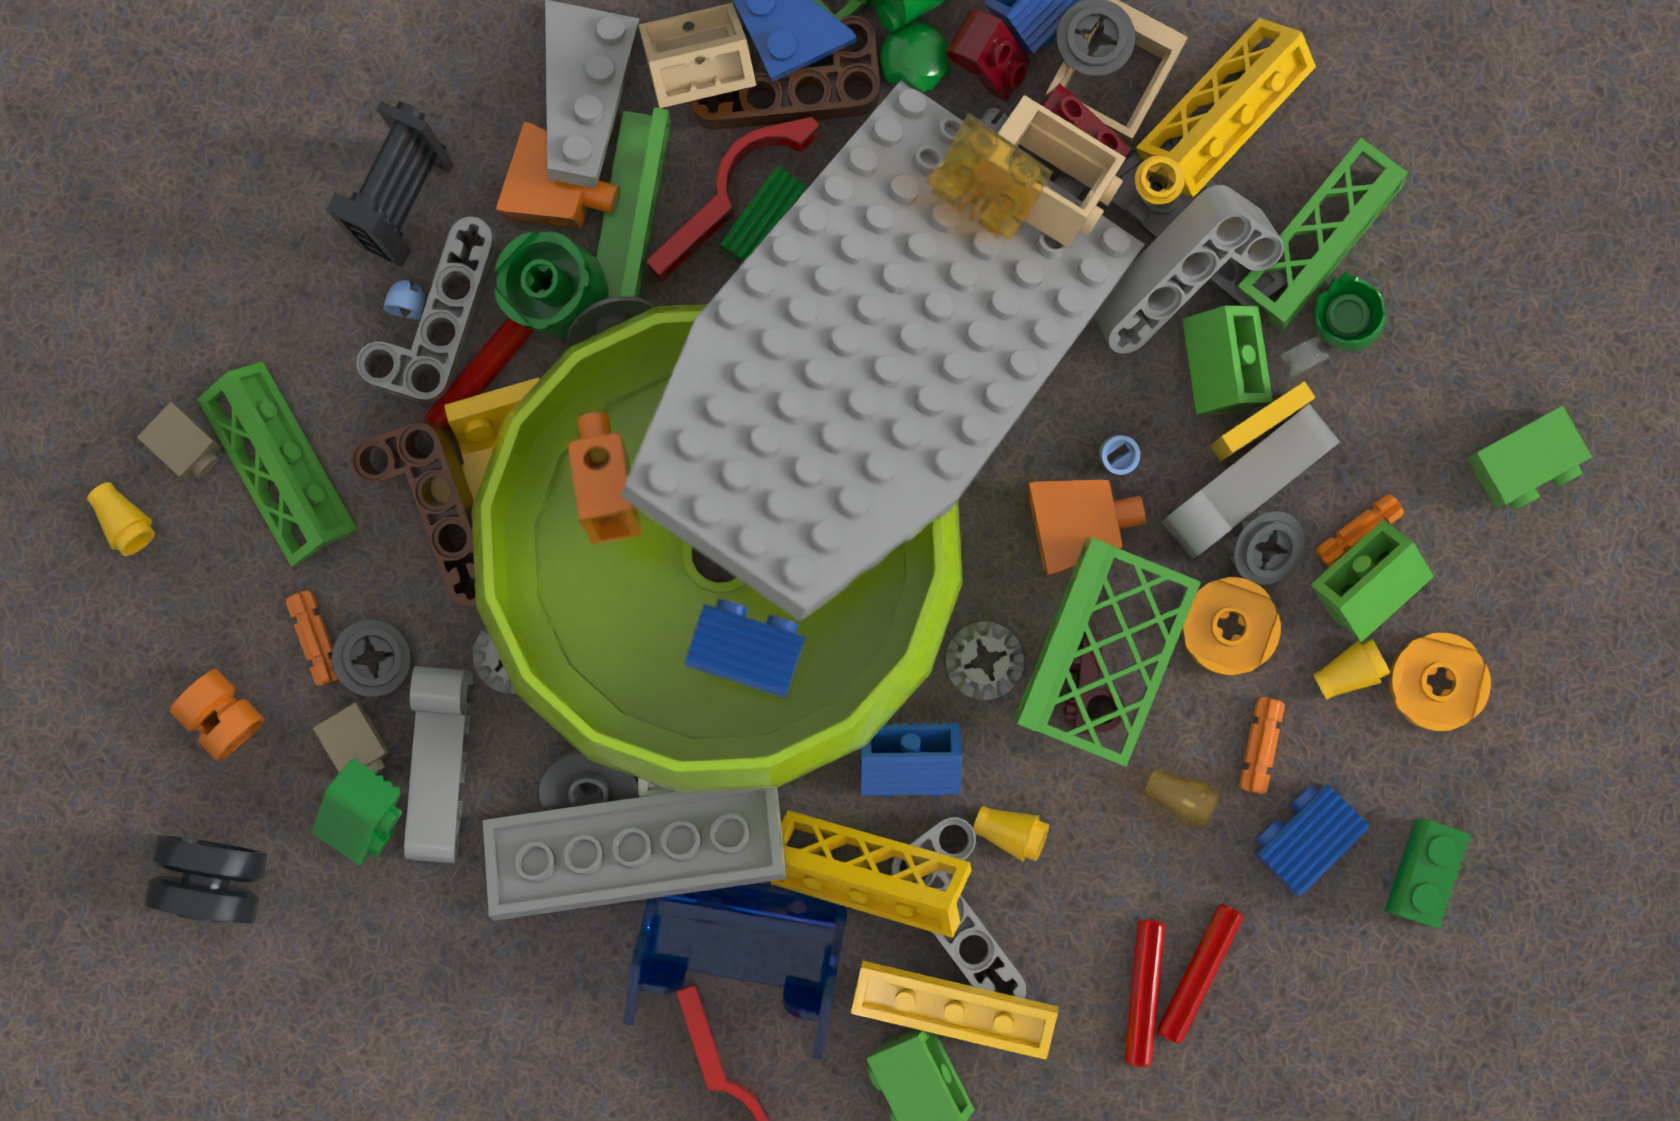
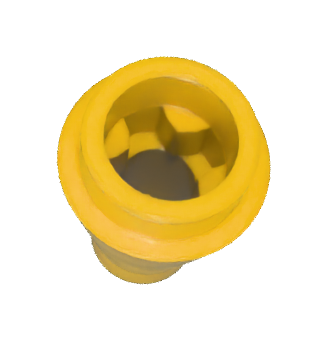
[1135,155,1184,206]
[87,482,155,556]
[1313,638,1391,700]
[973,806,1049,862]

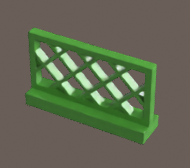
[1013,537,1201,767]

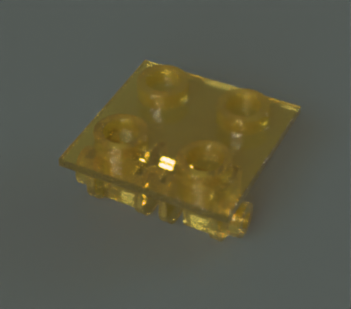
[926,113,1053,241]

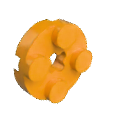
[1181,577,1281,676]
[1389,632,1491,731]

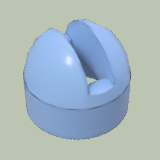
[383,280,425,320]
[1099,434,1140,475]

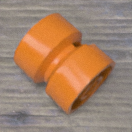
[170,668,265,762]

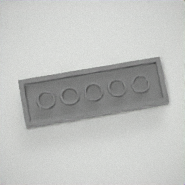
[483,788,787,921]

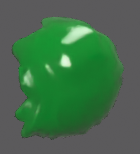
[879,21,951,93]
[1313,271,1387,353]

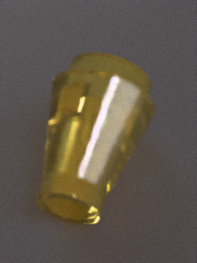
[1143,768,1221,829]

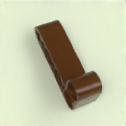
[690,15,880,130]
[351,420,476,607]

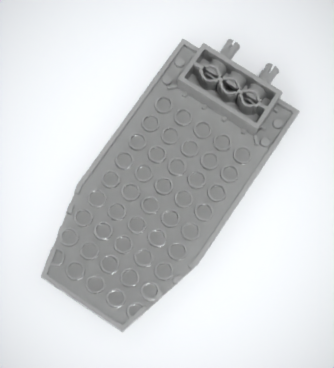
[620,80,1145,621]

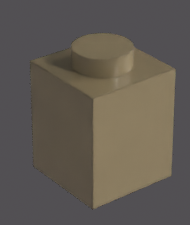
[137,401,222,481]
[313,702,392,775]

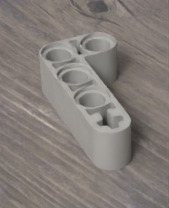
[1093,185,1284,354]
[356,216,498,405]
[1162,404,1340,560]
[404,666,473,864]
[891,817,1026,999]

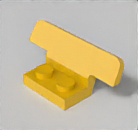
[431,377,540,503]

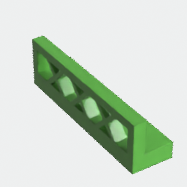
[596,107,672,299]
[1237,138,1408,333]
[197,361,357,567]

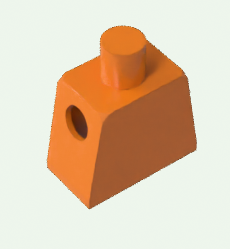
[496,121,620,229]
[568,412,643,545]
[1026,480,1146,578]

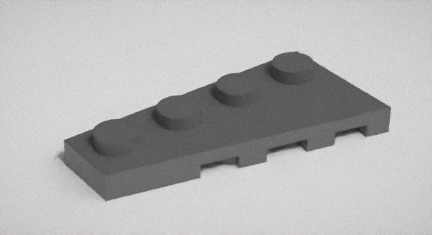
[1111,136,1287,306]

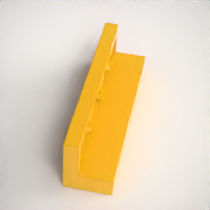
[1136,18,1316,198]
[770,810,971,938]
[850,961,1058,1060]

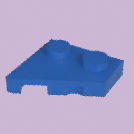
[733,0,857,82]

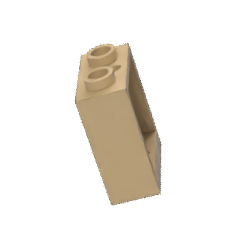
[1045,0,1188,146]
[638,3,756,108]
[967,95,1126,248]

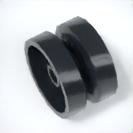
[144,835,267,923]

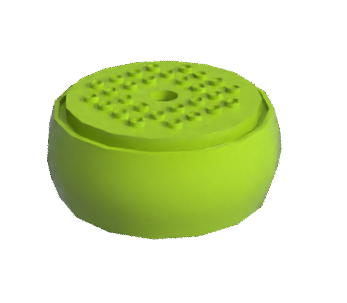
[472,304,963,793]

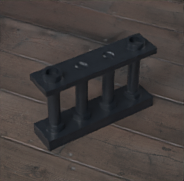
[326,101,454,267]

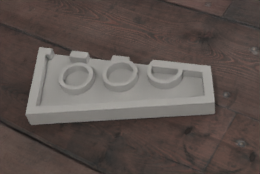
[545,0,639,189]

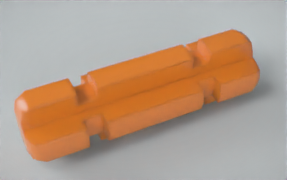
[1316,494,1404,568]
[286,590,339,686]
[1238,697,1285,794]

